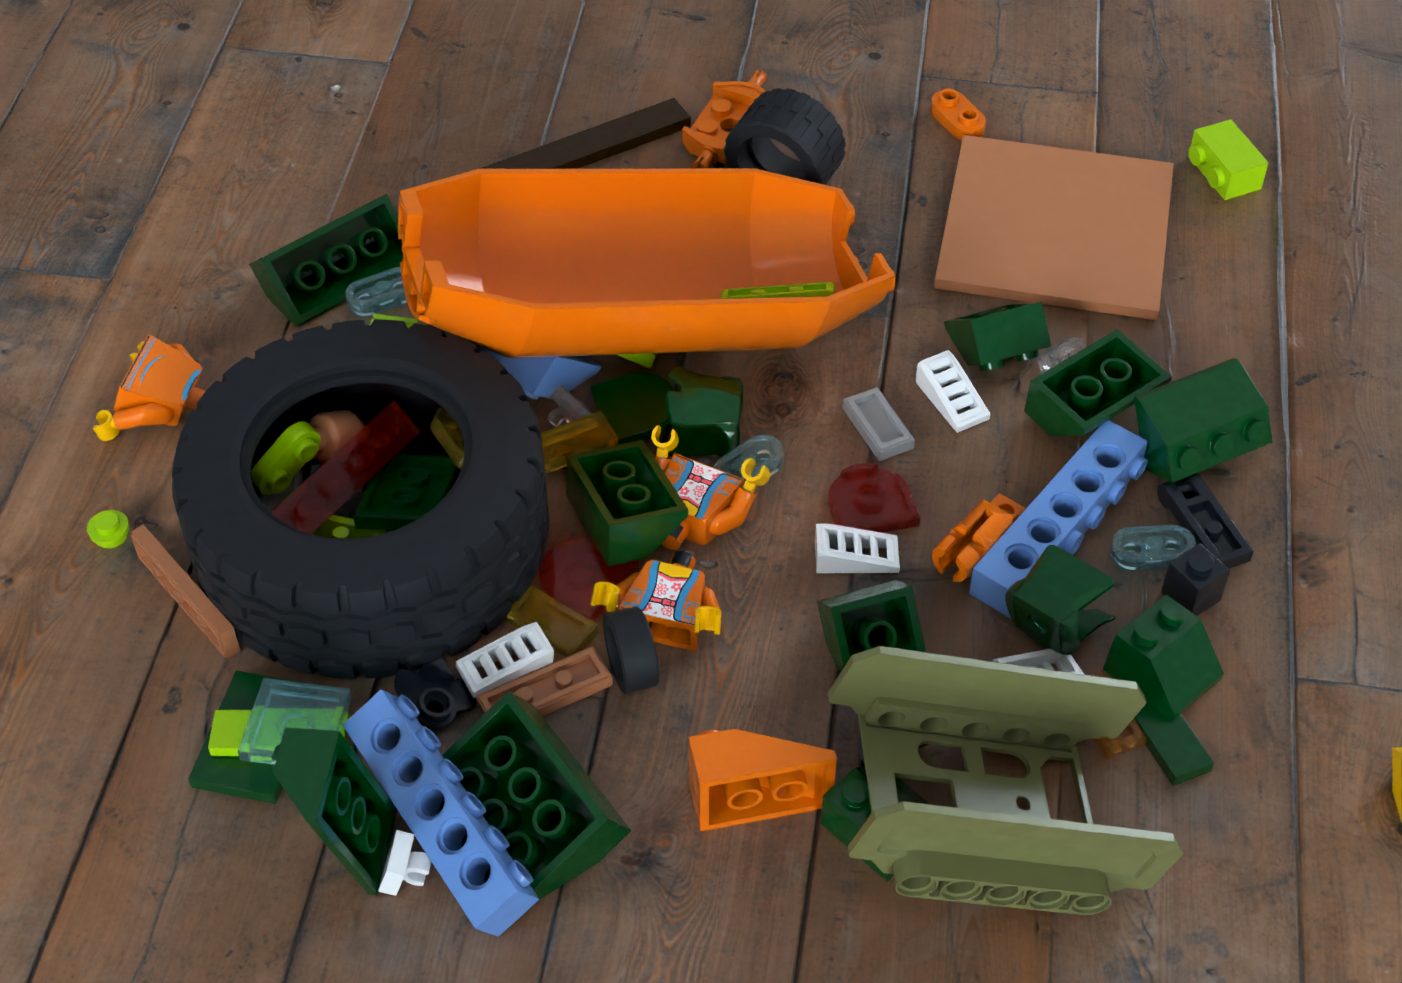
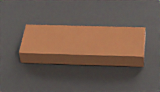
[476,646,613,716]

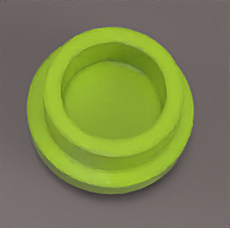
[87,510,130,549]

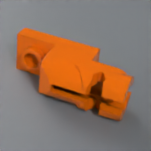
[931,493,1026,582]

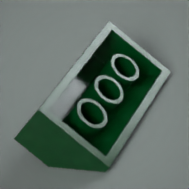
[249,194,403,326]
[272,727,398,896]

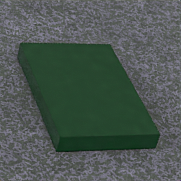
[354,454,462,530]
[188,670,320,804]

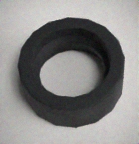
[603,606,659,694]

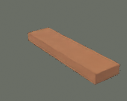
[131,524,241,659]

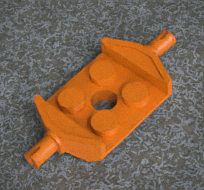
[682,70,767,168]

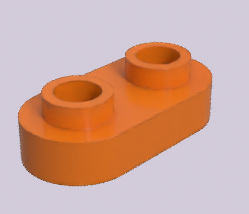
[931,88,986,141]

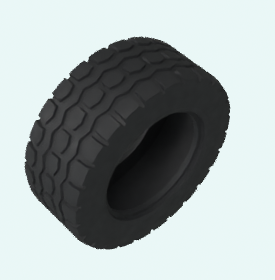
[172,320,549,679]

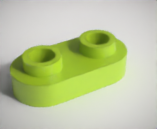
[251,421,321,495]

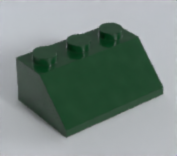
[1024,329,1172,436]
[1134,358,1273,483]
[566,440,688,566]

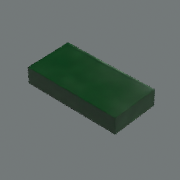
[1131,702,1214,786]

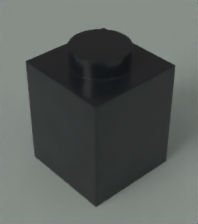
[1161,543,1230,616]

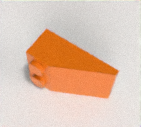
[689,729,837,832]

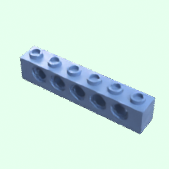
[969,420,1148,618]
[343,689,539,937]

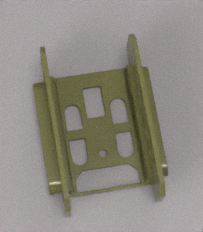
[828,646,1184,915]

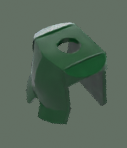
[666,366,743,457]
[1005,545,1116,655]

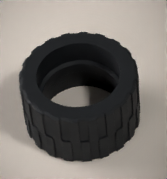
[724,88,846,185]

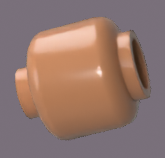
[309,410,367,465]

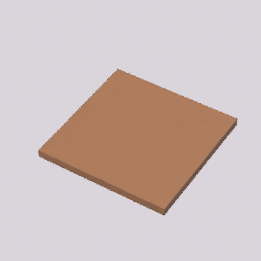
[934,135,1174,321]

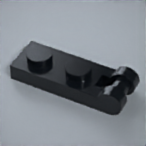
[1157,473,1254,569]

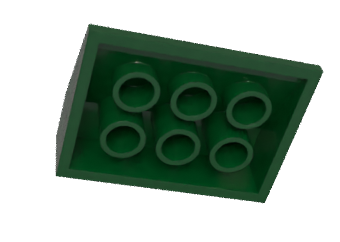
[439,691,631,900]

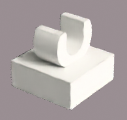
[378,830,431,896]

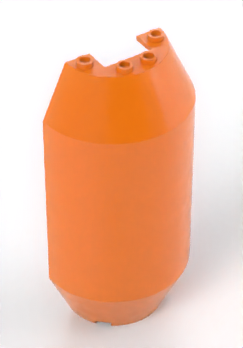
[398,168,895,358]

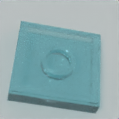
[238,678,352,764]

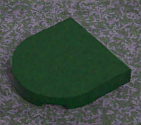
[590,372,675,446]

